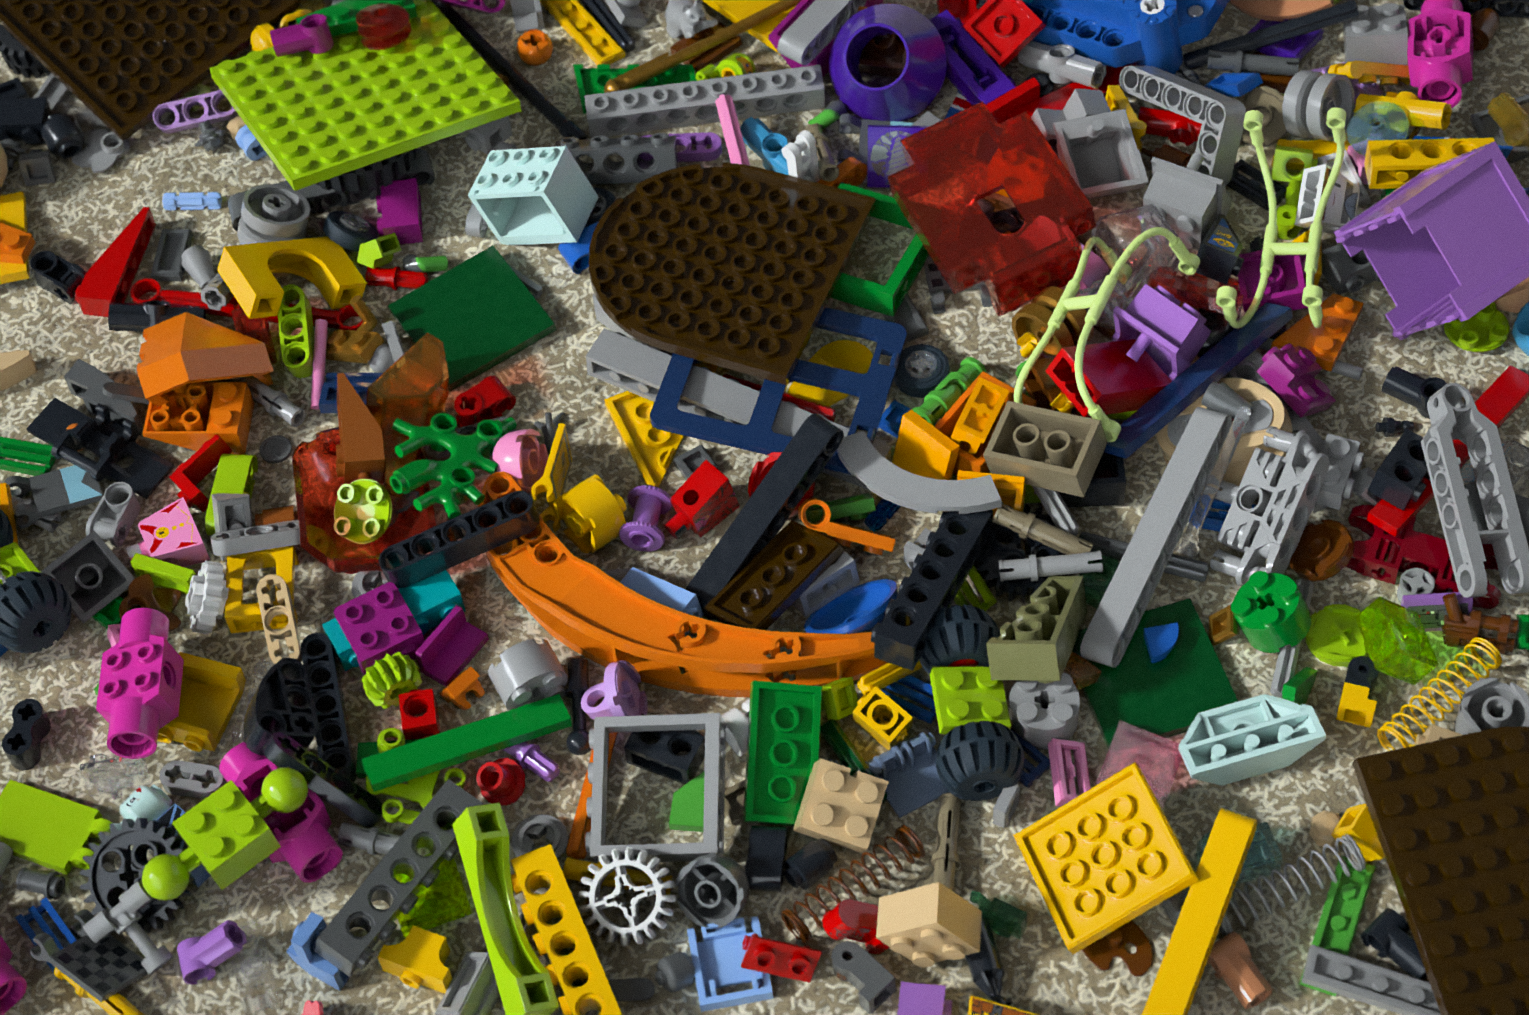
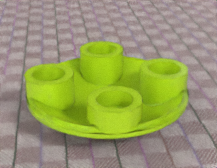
[1444,302,1510,352]
[334,479,393,544]

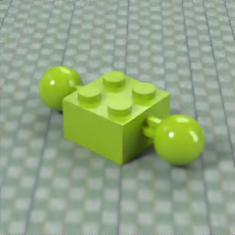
[142,767,308,901]

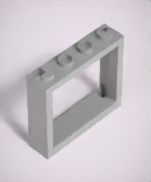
[585,713,726,863]

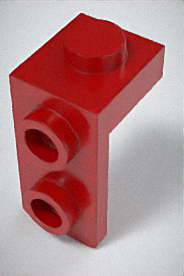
[169,434,232,512]

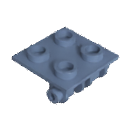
[866,732,949,818]

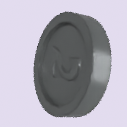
[260,435,292,463]

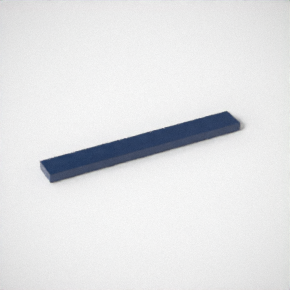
[1104,302,1293,459]

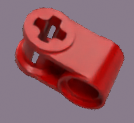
[454,375,517,428]

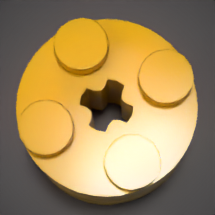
[553,474,627,553]

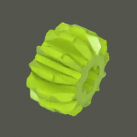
[361,652,422,709]

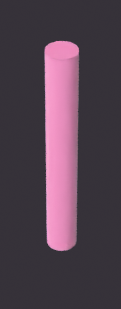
[311,319,328,410]

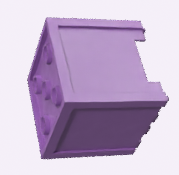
[1334,141,1529,340]

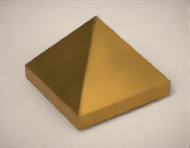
[1209,605,1239,646]

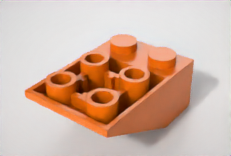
[142,382,255,455]

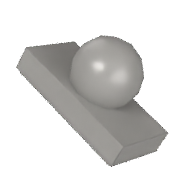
[605,0,648,28]
[368,321,415,388]

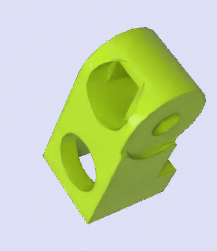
[1276,179,1303,240]

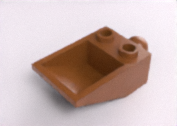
[336,373,385,485]

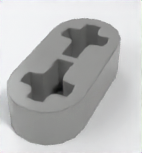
[159,760,226,799]

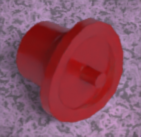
[476,757,525,806]

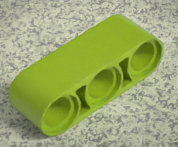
[278,284,314,378]
[205,454,258,536]

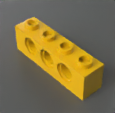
[1364,138,1495,189]

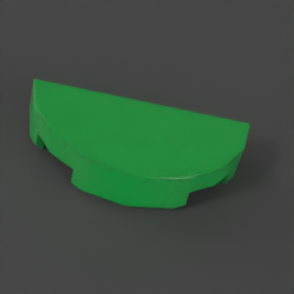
[1282,667,1318,706]

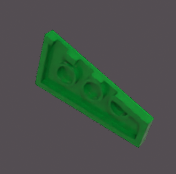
[296,0,417,36]
[573,64,697,114]

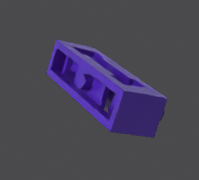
[929,10,1017,110]

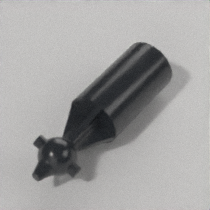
[965,916,1013,1005]

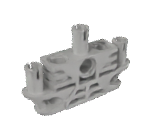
[1209,426,1330,586]

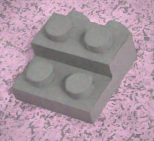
[1285,432,1365,510]

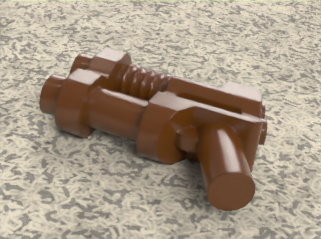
[1442,593,1518,655]

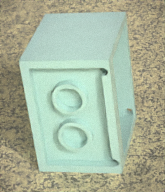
[468,146,599,245]

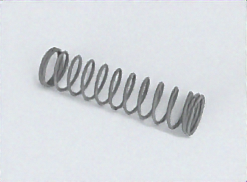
[1220,834,1366,936]

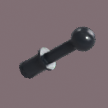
[565,658,591,755]

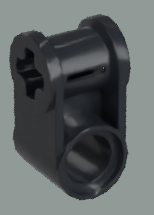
[30,251,86,304]

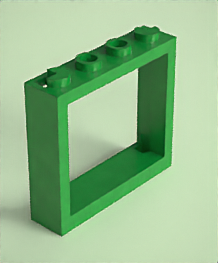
[830,182,943,317]

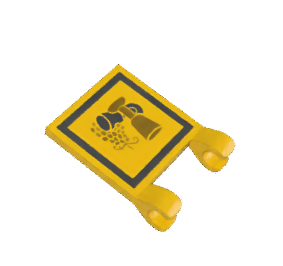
[531,423,572,532]

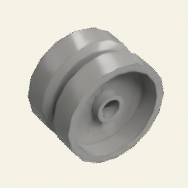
[1282,70,1355,141]
[237,184,310,245]

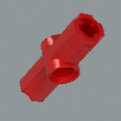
[1138,107,1202,146]

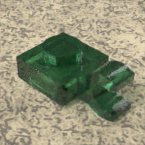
[970,891,1028,939]

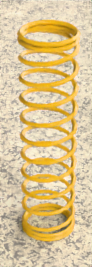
[1377,637,1502,751]

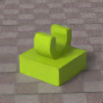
[821,677,858,720]

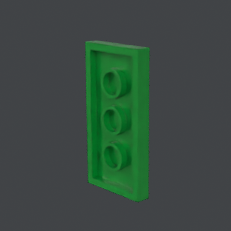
[743,680,822,826]

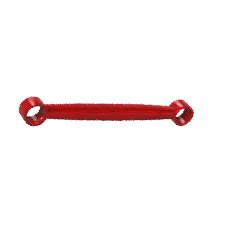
[130,278,363,331]

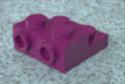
[1238,250,1308,312]
[1257,343,1336,418]

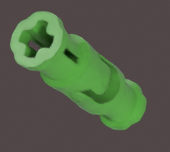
[912,357,986,426]

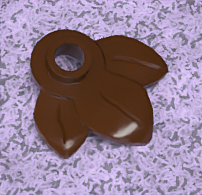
[119,574,181,632]

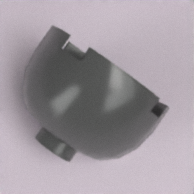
[675,853,750,928]

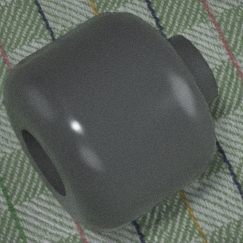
[655,952,695,993]

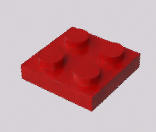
[963,0,1046,68]

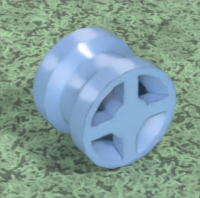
[236,125,267,161]

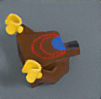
[1016,332,1083,417]

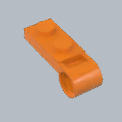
[798,497,896,555]

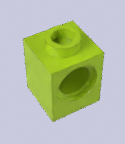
[1271,145,1318,182]

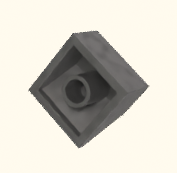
[41,531,135,623]

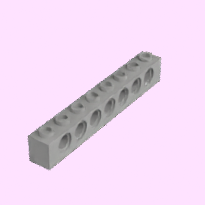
[584,65,825,138]

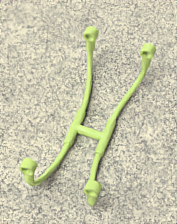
[1216,107,1347,329]
[1014,227,1201,442]

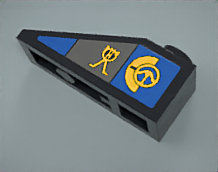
[1196,213,1245,285]

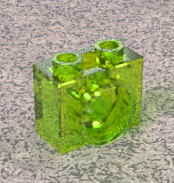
[1355,596,1439,685]

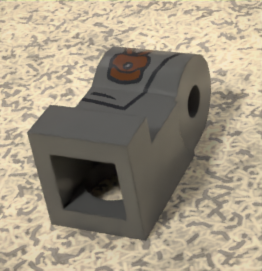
[831,941,896,1015]

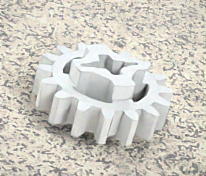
[185,560,229,634]

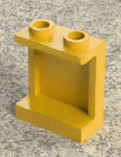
[158,652,248,752]

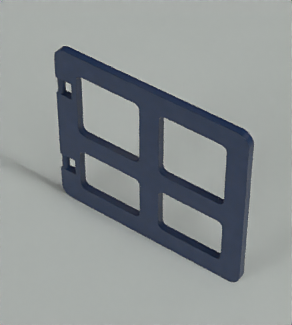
[650,307,907,475]

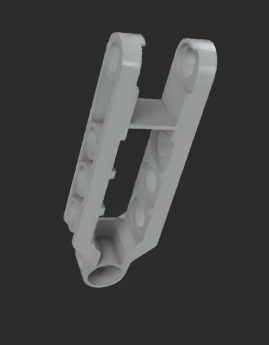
[1421,383,1529,598]

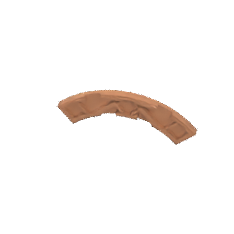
[1229,0,1335,22]

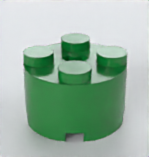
[1231,571,1311,653]

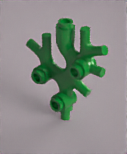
[390,413,517,520]

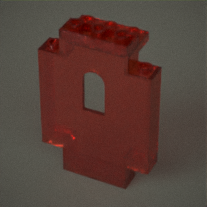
[888,101,1096,317]

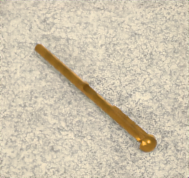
[604,0,801,93]

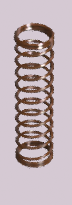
[781,825,925,944]

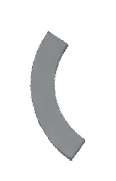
[836,431,1002,514]

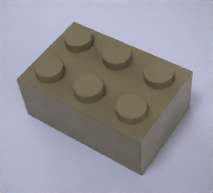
[983,401,1108,498]

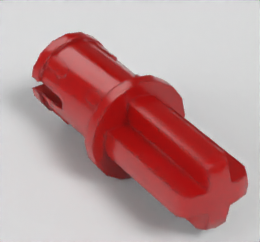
[365,266,428,291]

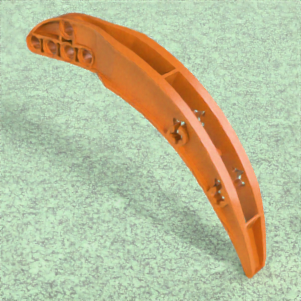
[478,472,888,698]

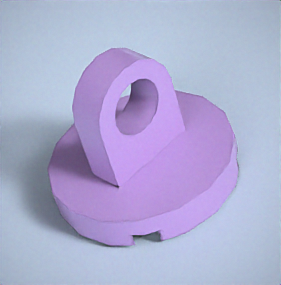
[580,660,648,720]

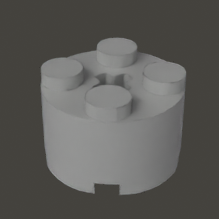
[488,639,568,710]
[1009,673,1080,750]
[1455,678,1529,735]

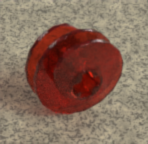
[356,3,412,50]

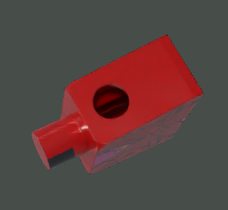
[664,460,740,540]

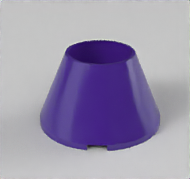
[829,3,947,122]

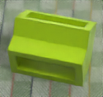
[357,233,402,269]

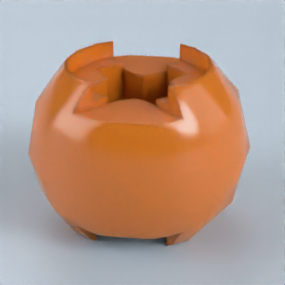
[517,29,553,66]

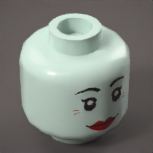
[120,784,173,825]

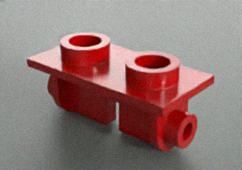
[740,933,822,982]

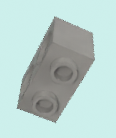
[792,550,860,617]

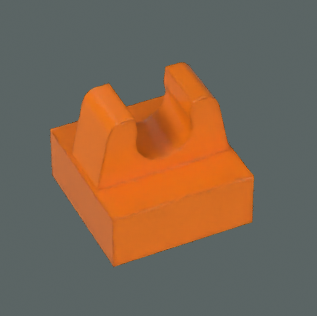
[439,666,485,710]

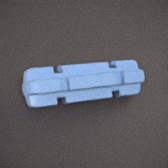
[162,192,222,210]

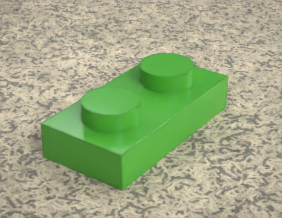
[806,493,876,522]

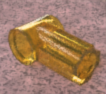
[1487,93,1529,147]

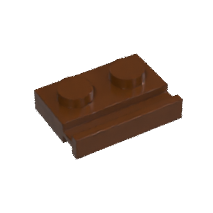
[670,17,742,73]

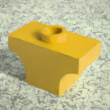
[377,925,453,994]

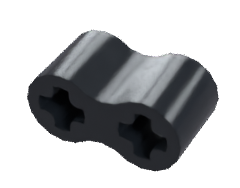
[2,699,51,771]
[745,825,788,892]

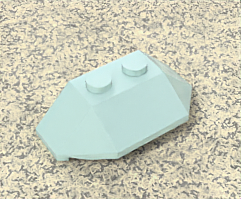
[1178,694,1326,786]

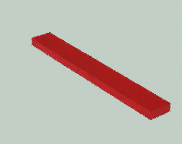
[1367,365,1529,537]

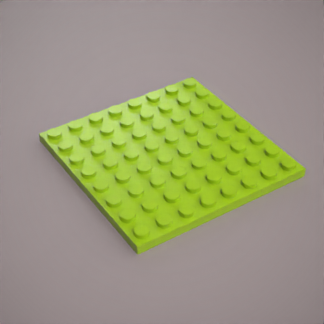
[210,0,522,191]

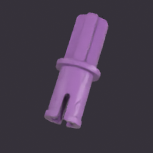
[502,741,560,782]

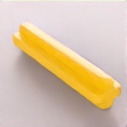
[857,661,922,696]

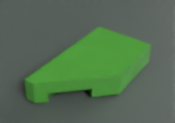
[669,772,704,832]

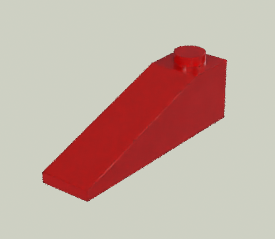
[75,207,156,317]

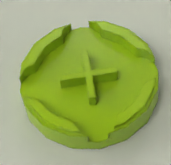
[1305,604,1375,667]

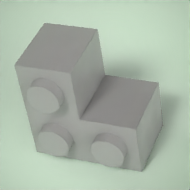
[1024,88,1111,157]

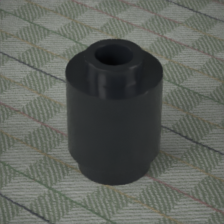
[784,839,838,890]

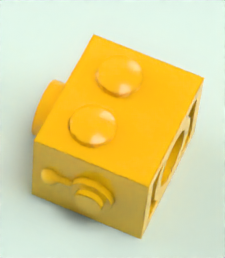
[853,686,913,750]

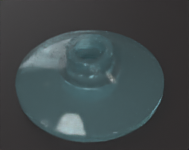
[1347,101,1409,156]

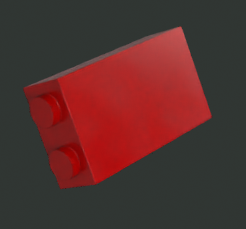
[1046,339,1172,418]

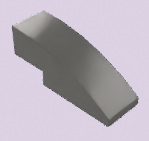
[64,359,143,436]

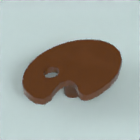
[1082,920,1152,977]

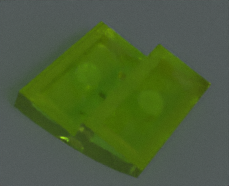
[394,853,473,937]

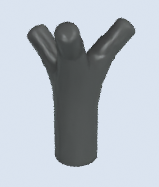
[534,412,565,455]

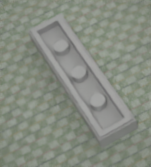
[1301,945,1441,1015]

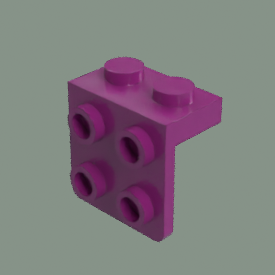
[334,582,425,676]

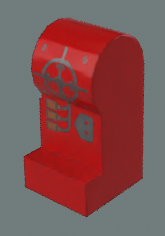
[822,899,890,955]

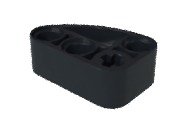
[243,657,319,756]

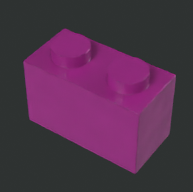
[376,178,423,245]

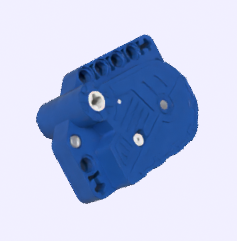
[1023,0,1229,75]

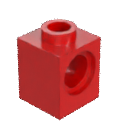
[398,688,441,740]

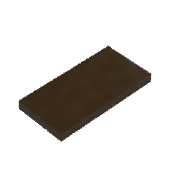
[704,520,844,631]

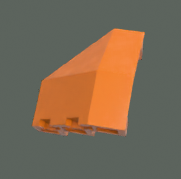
[136,312,275,406]

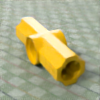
[1354,91,1452,132]

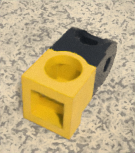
[1336,656,1379,728]

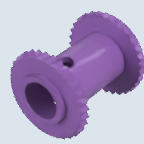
[619,485,672,552]

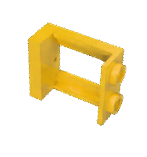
[224,545,299,633]

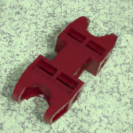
[1345,505,1501,609]

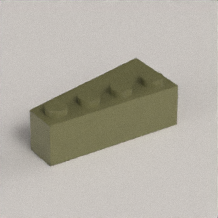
[986,576,1087,683]

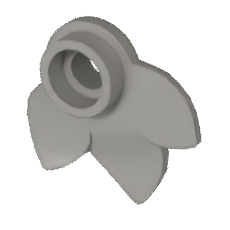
[71,129,130,173]

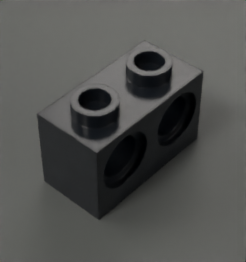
[1368,428,1430,511]
[624,714,705,784]

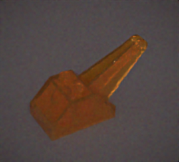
[366,332,449,497]

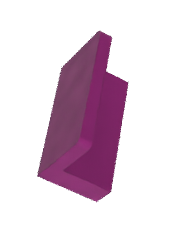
[415,605,489,687]

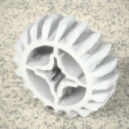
[578,847,677,946]

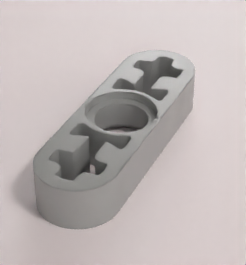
[211,520,309,556]

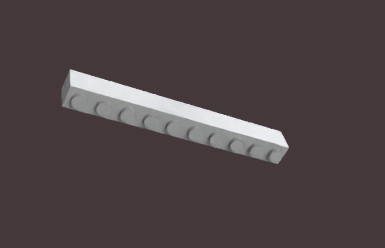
[586,328,892,490]

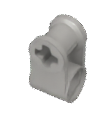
[86,482,141,547]

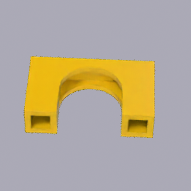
[217,236,367,319]

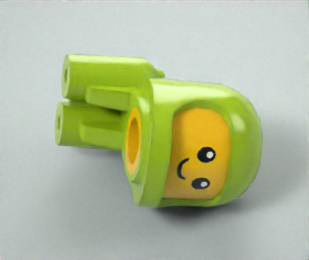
[695,53,756,81]

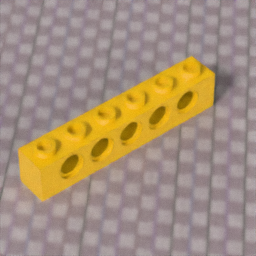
[510,844,622,1015]

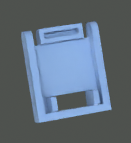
[687,916,774,1012]

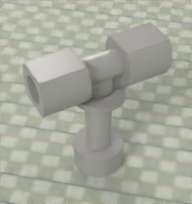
[83,880,173,975]

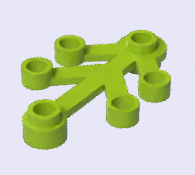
[365,728,466,830]

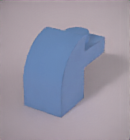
[287,912,353,991]

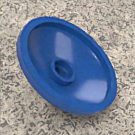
[804,579,899,634]

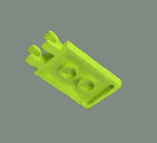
[0,779,113,875]

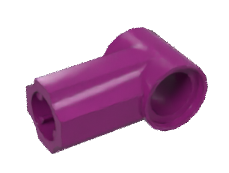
[270,14,334,57]

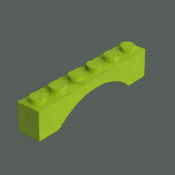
[452,803,559,1015]

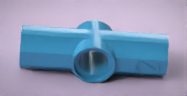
[740,116,789,175]

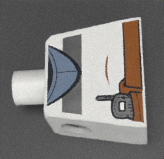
[1295,164,1365,233]

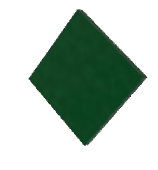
[388,245,557,392]
[1069,598,1238,754]

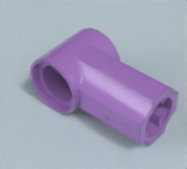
[177,920,247,985]

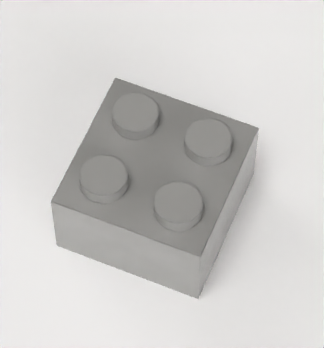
[1343,3,1408,65]

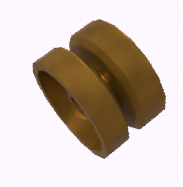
[1012,286,1094,355]

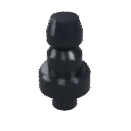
[1375,417,1414,437]

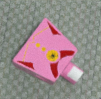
[125,497,210,567]

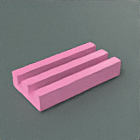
[1048,738,1091,807]

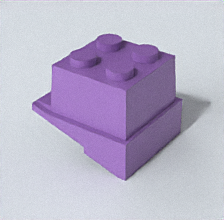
[1112,284,1212,381]

